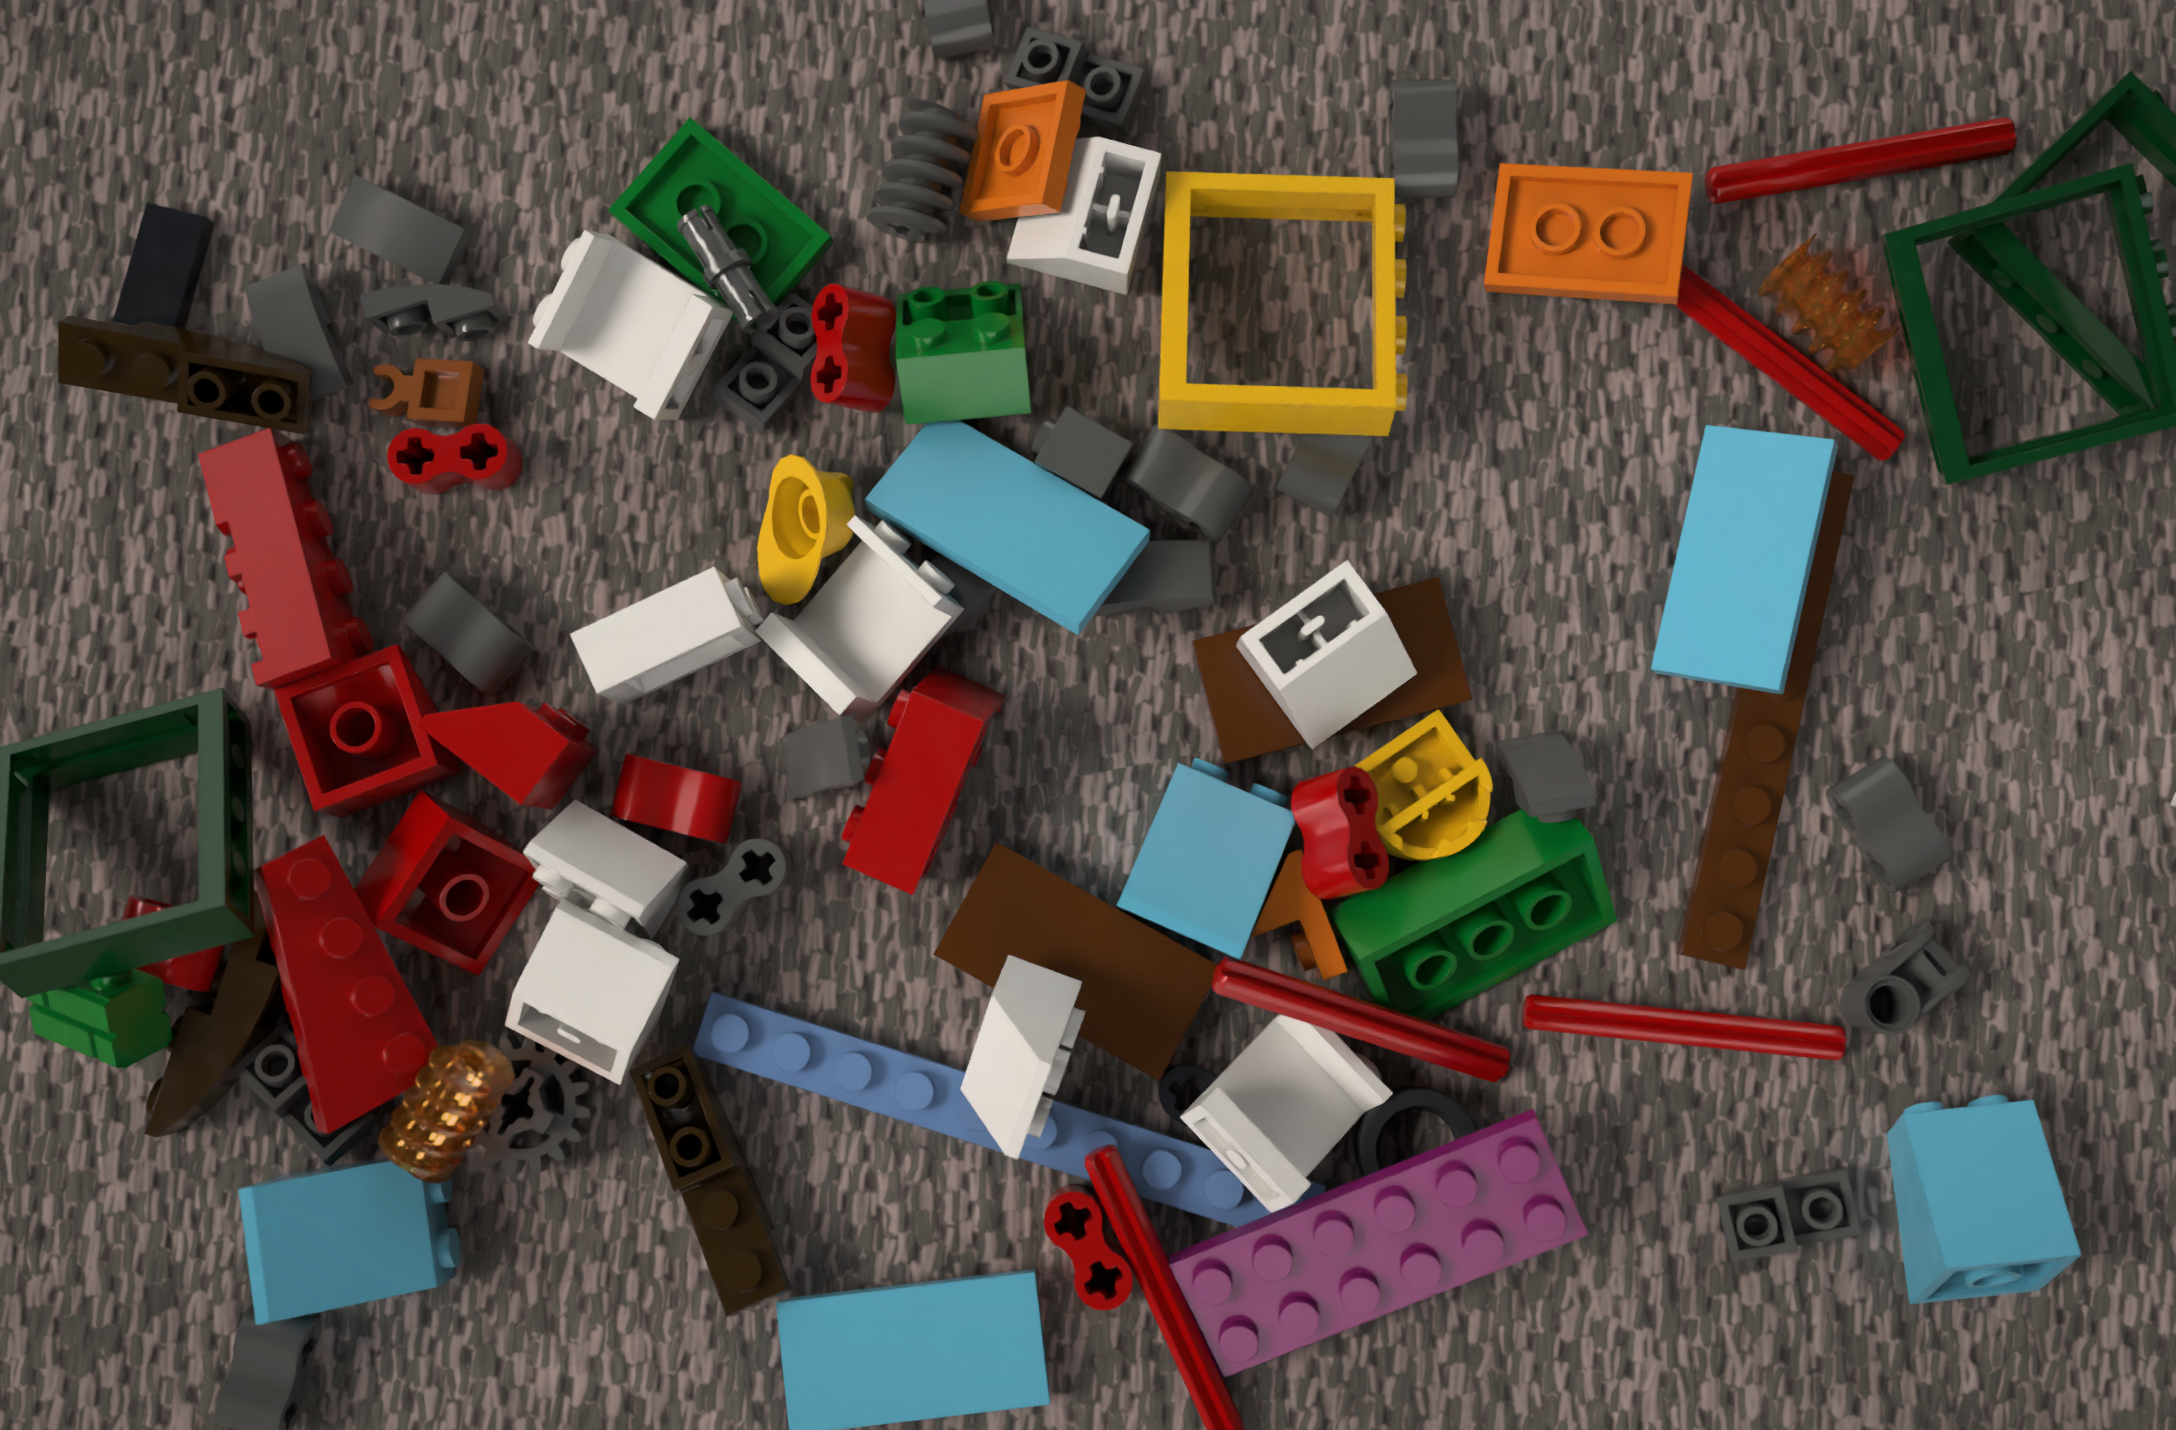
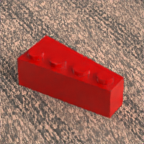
[198,427,374,690]
[254,835,449,1134]

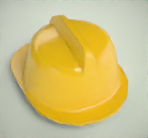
[757,454,855,605]

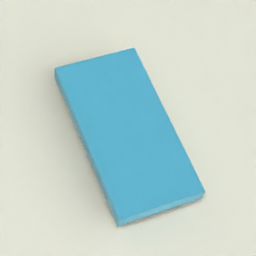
[865,420,1150,636]
[1651,425,1838,695]
[776,1268,1051,1430]

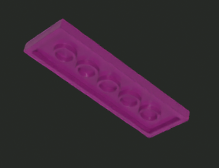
[1169,1109,1588,1378]

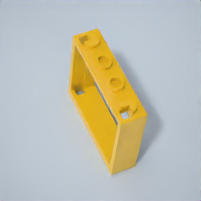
[1158,171,1408,436]

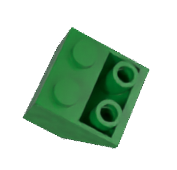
[896,281,1032,425]

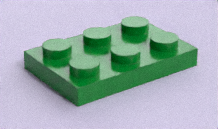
[608,117,834,336]

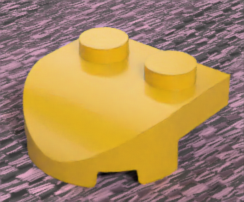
[1355,709,1493,861]

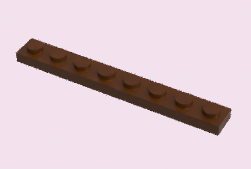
[1677,471,1855,970]

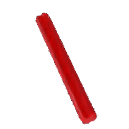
[1705,117,2017,204]
[1672,264,1905,462]
[1212,956,1510,1082]
[1522,994,1846,1061]
[1084,1144,1245,1430]

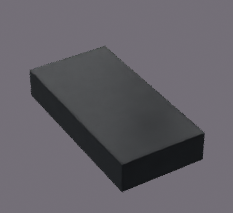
[113,202,215,329]

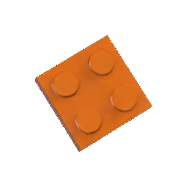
[959,80,1086,222]

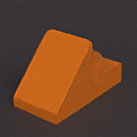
[1250,849,1348,981]

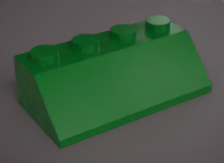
[1328,809,1617,1021]

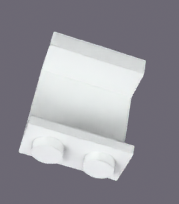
[528,230,733,420]
[755,515,964,724]
[1180,1014,1393,1213]

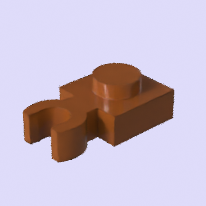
[368,358,485,428]

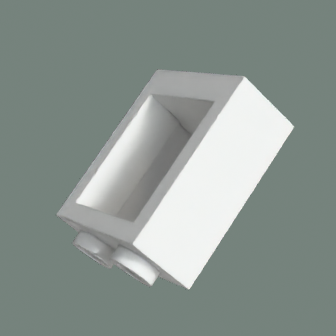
[570,567,764,705]

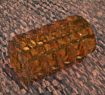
[1757,233,1901,374]
[378,1038,515,1183]

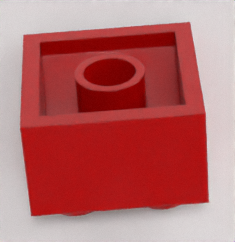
[274,644,460,818]
[417,701,599,810]
[354,790,540,976]

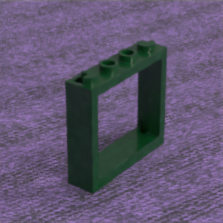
[1947,71,2176,416]
[1879,163,2176,485]
[0,688,255,999]

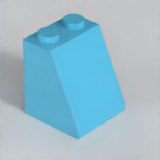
[1116,758,1295,959]
[1887,1095,2081,1304]
[238,1149,461,1325]

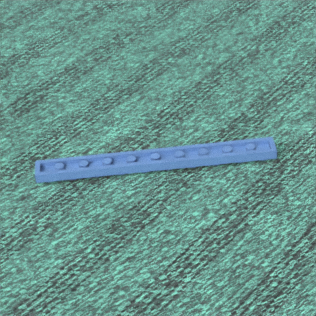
[693,991,1326,1227]

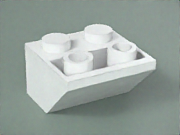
[1006,137,1161,295]
[1236,560,1417,749]
[523,800,692,940]
[505,898,680,1085]
[960,955,1086,1160]

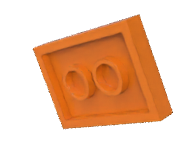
[1484,163,1693,304]

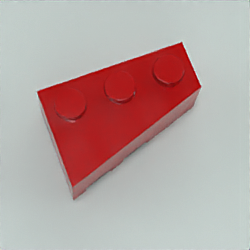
[841,666,1006,895]

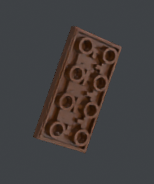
[1191,577,1472,765]
[933,842,1217,1081]

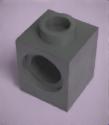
[1031,406,1133,503]

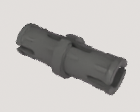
[677,205,778,333]

